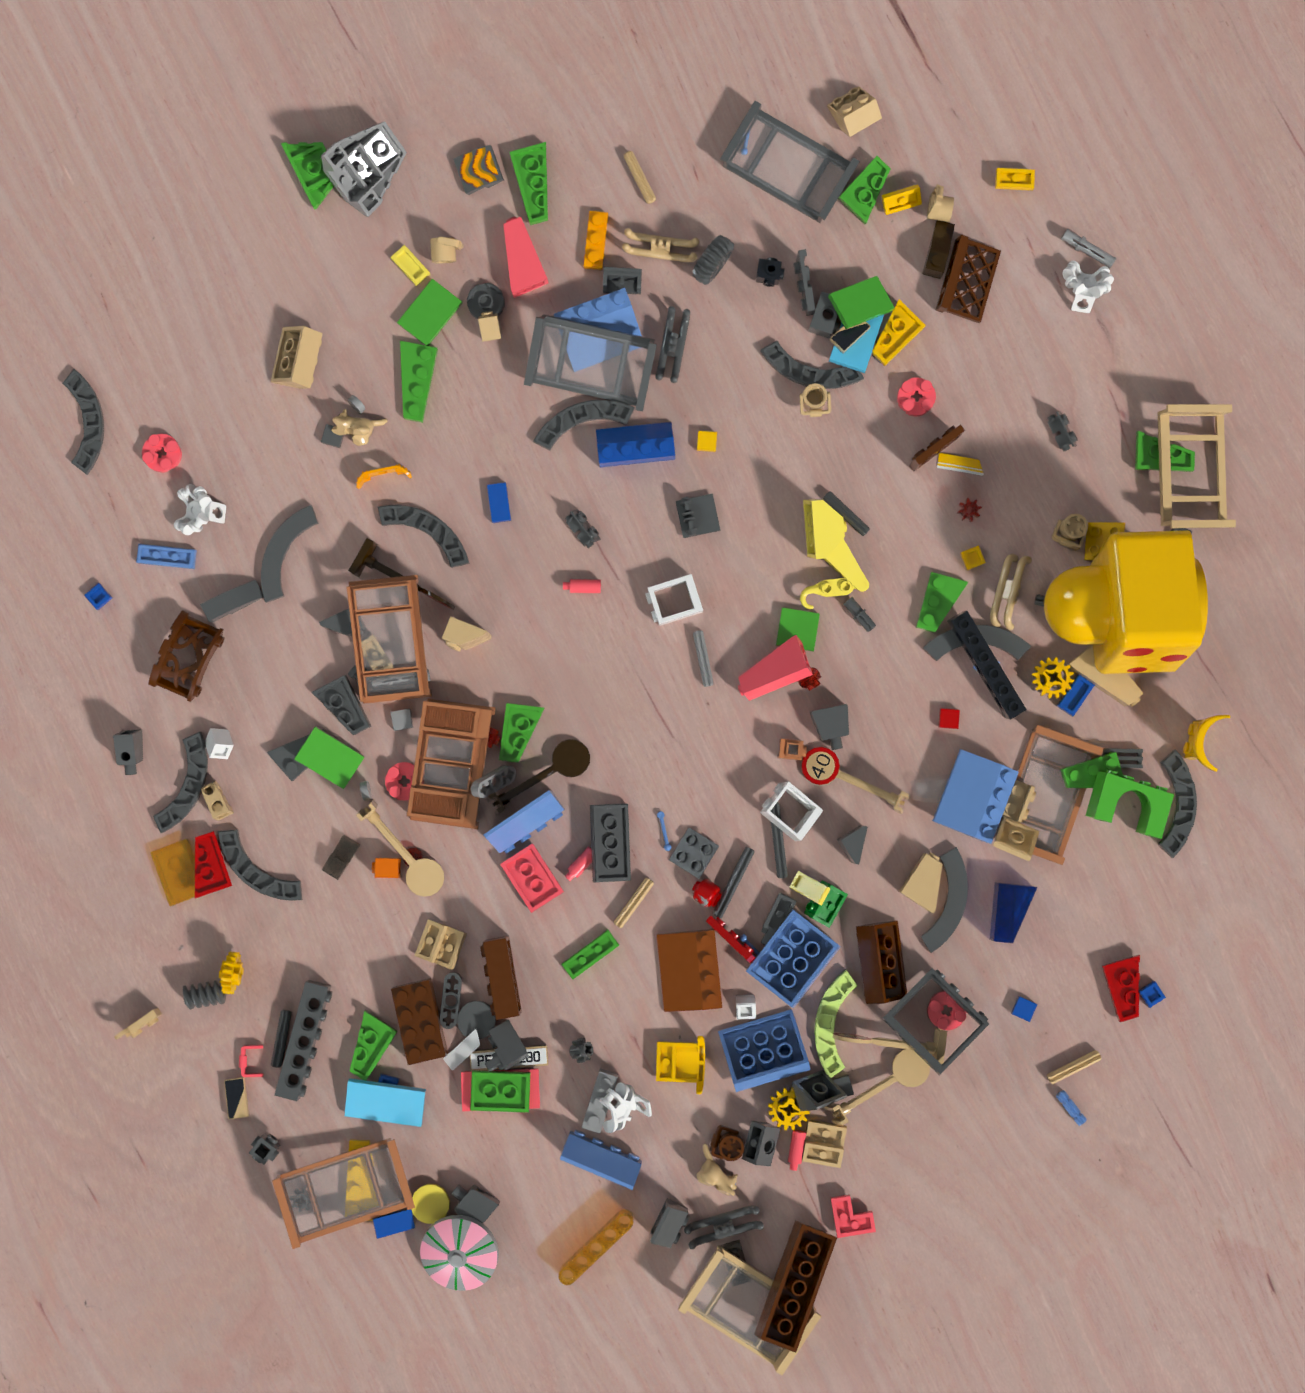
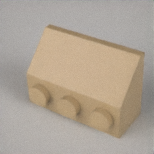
[271,326,323,389]
[442,617,492,652]

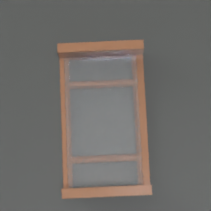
[347,575,432,704]
[995,725,1104,865]
[272,1138,415,1249]

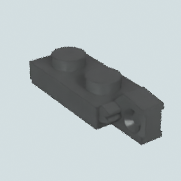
[761,892,797,945]

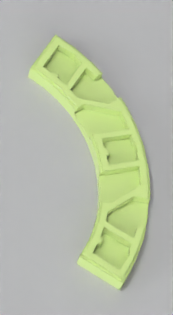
[814,969,858,1078]

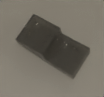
[322,835,360,880]

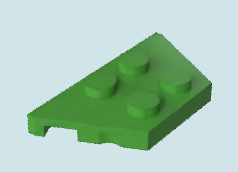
[281,142,334,210]

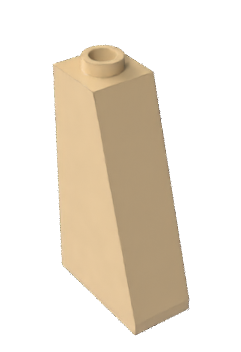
[1066,644,1144,707]

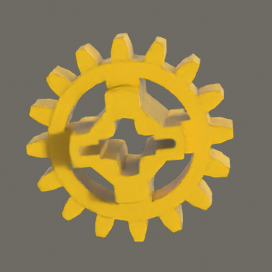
[1031,657,1074,699]
[219,951,244,994]
[768,1087,810,1130]

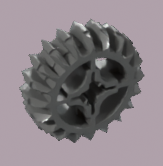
[693,235,734,285]

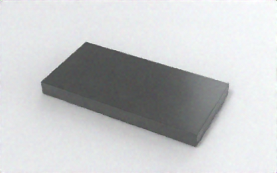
[590,804,631,883]

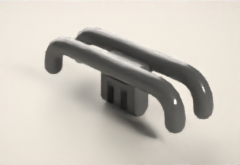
[655,306,690,383]
[684,1206,764,1249]

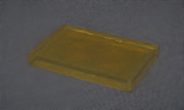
[150,839,195,906]

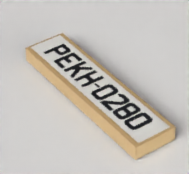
[470,1045,548,1071]

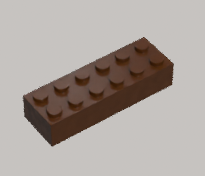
[754,1220,837,1353]

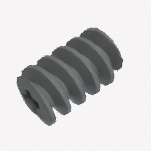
[183,980,226,1010]

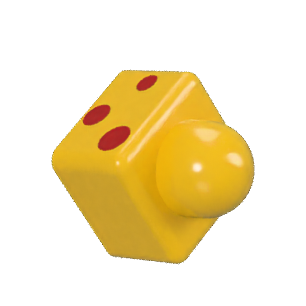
[1044,530,1208,674]

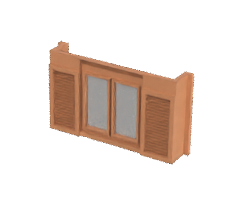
[407,699,496,829]

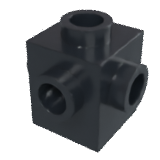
[756,257,785,287]

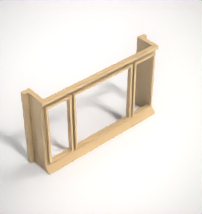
[1157,404,1236,528]

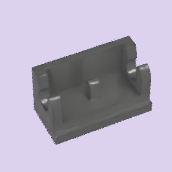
[603,267,642,295]

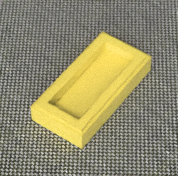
[391,245,430,286]
[789,871,831,906]

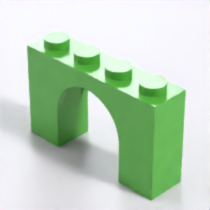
[1085,769,1174,839]

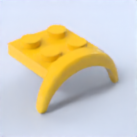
[1183,715,1230,772]
[656,1036,705,1095]

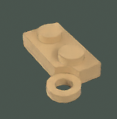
[114,1008,162,1040]

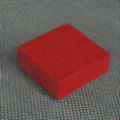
[938,708,960,729]

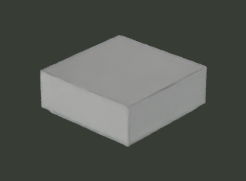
[391,709,413,731]

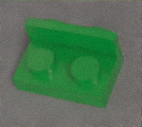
[804,880,848,928]

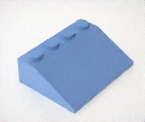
[553,288,642,372]
[932,749,1019,844]
[483,790,565,854]
[746,910,841,1008]
[718,1009,810,1092]

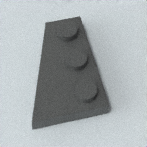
[793,249,815,316]
[311,675,372,735]
[267,729,327,781]

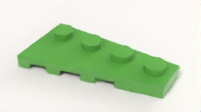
[510,142,548,225]
[400,341,438,423]

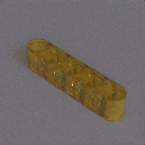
[558,1209,634,1285]

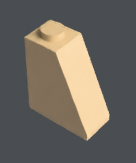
[898,852,942,914]

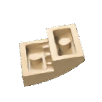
[414,919,467,970]
[802,1119,847,1168]

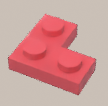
[830,1194,876,1238]

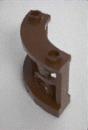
[148,610,225,702]

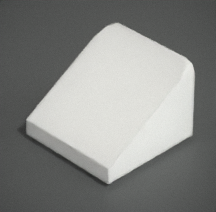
[736,994,756,1020]

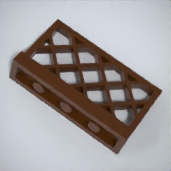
[935,235,1001,323]

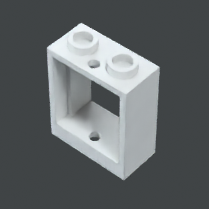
[645,574,703,626]
[760,781,823,841]

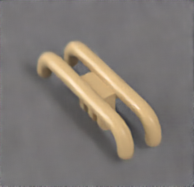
[622,228,699,262]
[990,554,1032,630]

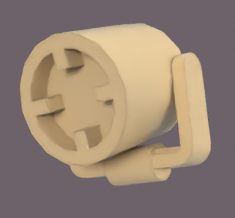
[927,184,954,222]
[430,237,463,264]
[799,383,831,417]
[1052,514,1088,550]

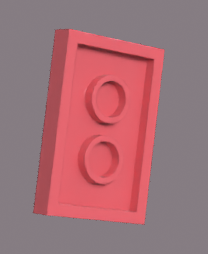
[500,843,564,913]

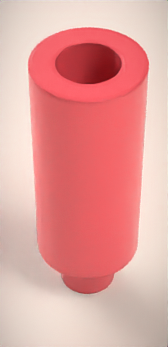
[563,579,601,593]
[565,846,592,881]
[788,1130,806,1171]

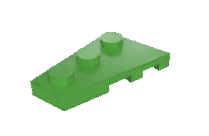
[838,156,891,224]
[916,572,968,632]
[1060,752,1123,788]
[349,1010,398,1081]

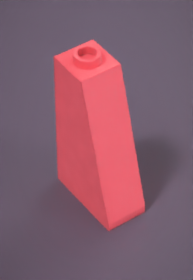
[503,217,548,298]
[738,635,813,701]

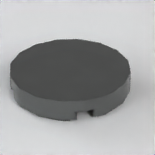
[467,283,505,319]
[457,1001,496,1039]

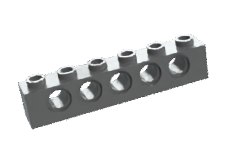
[274,980,333,1101]

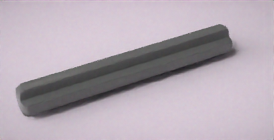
[771,802,788,878]
[713,847,755,918]

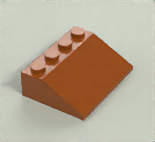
[657,929,722,1012]

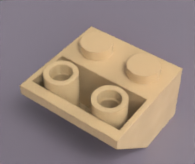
[827,87,882,137]

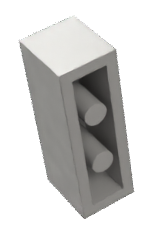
[582,1068,618,1134]

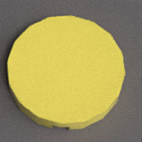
[412,1183,450,1224]

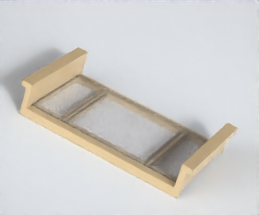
[678,1245,822,1375]

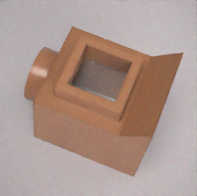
[778,738,807,761]

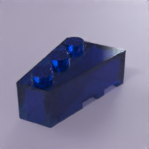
[990,882,1037,943]

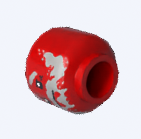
[692,879,722,907]

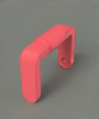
[239,1045,264,1077]

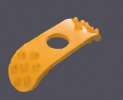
[356,464,412,489]

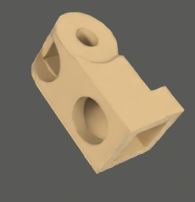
[201,781,234,821]

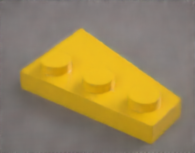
[872,299,926,366]

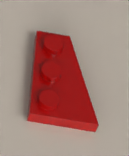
[195,831,232,899]
[706,915,756,964]
[1102,955,1140,1022]

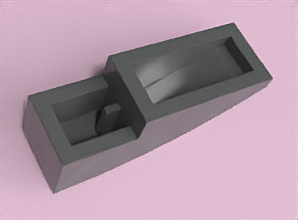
[200,580,264,623]

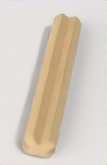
[624,151,656,204]
[614,878,654,928]
[1047,1050,1102,1084]

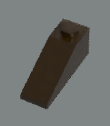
[922,220,955,279]

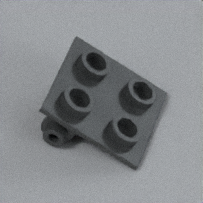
[676,494,721,538]
[669,828,719,879]

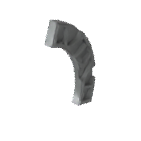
[761,341,864,389]
[62,369,104,475]
[533,400,635,451]
[261,505,319,603]
[378,505,470,568]
[923,625,1031,661]
[153,732,208,833]
[1159,749,1197,858]
[218,829,303,901]
[920,847,968,953]

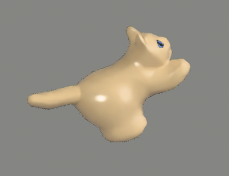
[331,409,388,446]
[697,1143,738,1196]

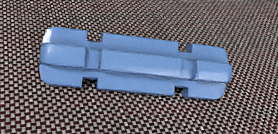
[1056,1090,1087,1126]

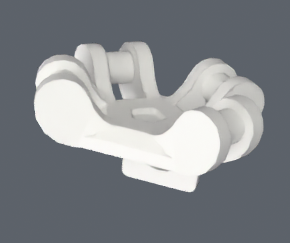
[1063,260,1114,313]
[174,484,226,535]
[599,1082,652,1133]

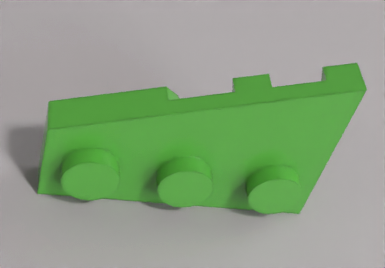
[1135,431,1195,472]
[499,703,545,763]

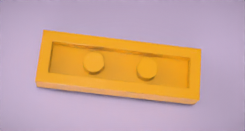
[584,211,608,270]

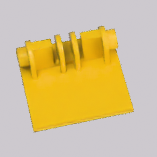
[1084,522,1126,560]

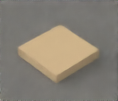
[993,816,1040,861]

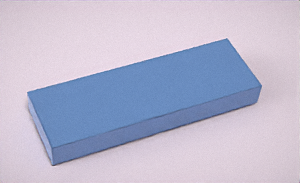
[136,544,197,569]

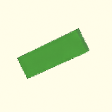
[562,930,619,980]

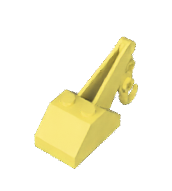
[800,499,869,609]

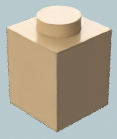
[478,311,501,342]

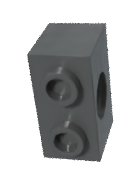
[808,291,839,339]
[742,1121,781,1166]

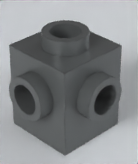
[249,1133,280,1165]

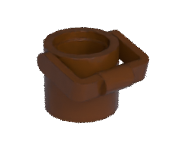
[710,1125,744,1161]

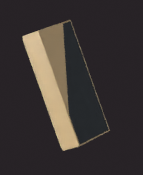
[830,322,871,353]
[224,1077,249,1119]

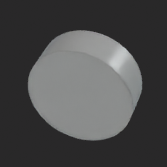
[347,395,365,414]
[360,781,372,801]

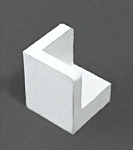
[205,728,234,759]

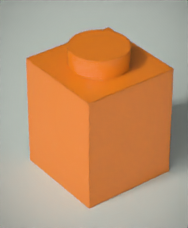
[372,858,401,878]

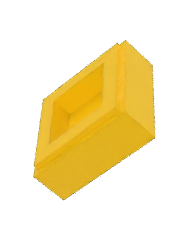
[697,431,717,452]
[960,545,986,571]

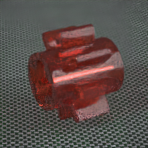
[957,498,982,522]
[798,667,822,691]
[487,727,501,748]

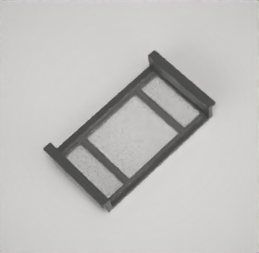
[720,101,860,223]
[524,314,657,412]

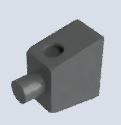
[810,704,849,750]
[113,730,143,775]
[451,1185,500,1223]

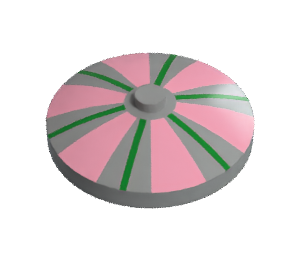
[420,1215,499,1291]

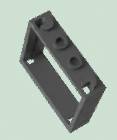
[883,968,989,1076]

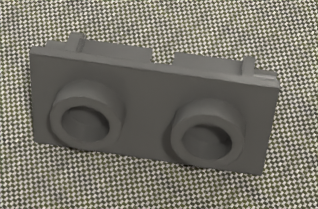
[1047,411,1078,452]
[565,510,601,548]

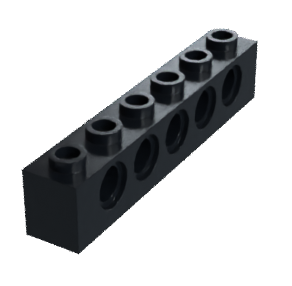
[947,611,1027,720]

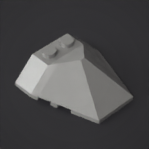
[321,122,407,217]

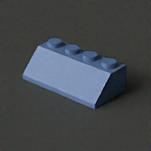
[560,1130,642,1190]

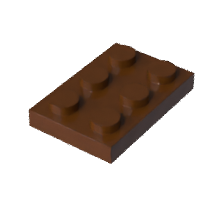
[910,424,965,471]

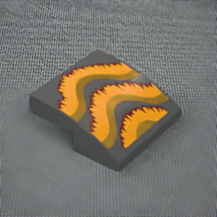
[453,145,504,195]

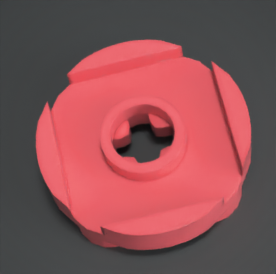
[897,378,936,417]
[142,434,182,473]
[385,762,424,801]
[927,991,966,1030]

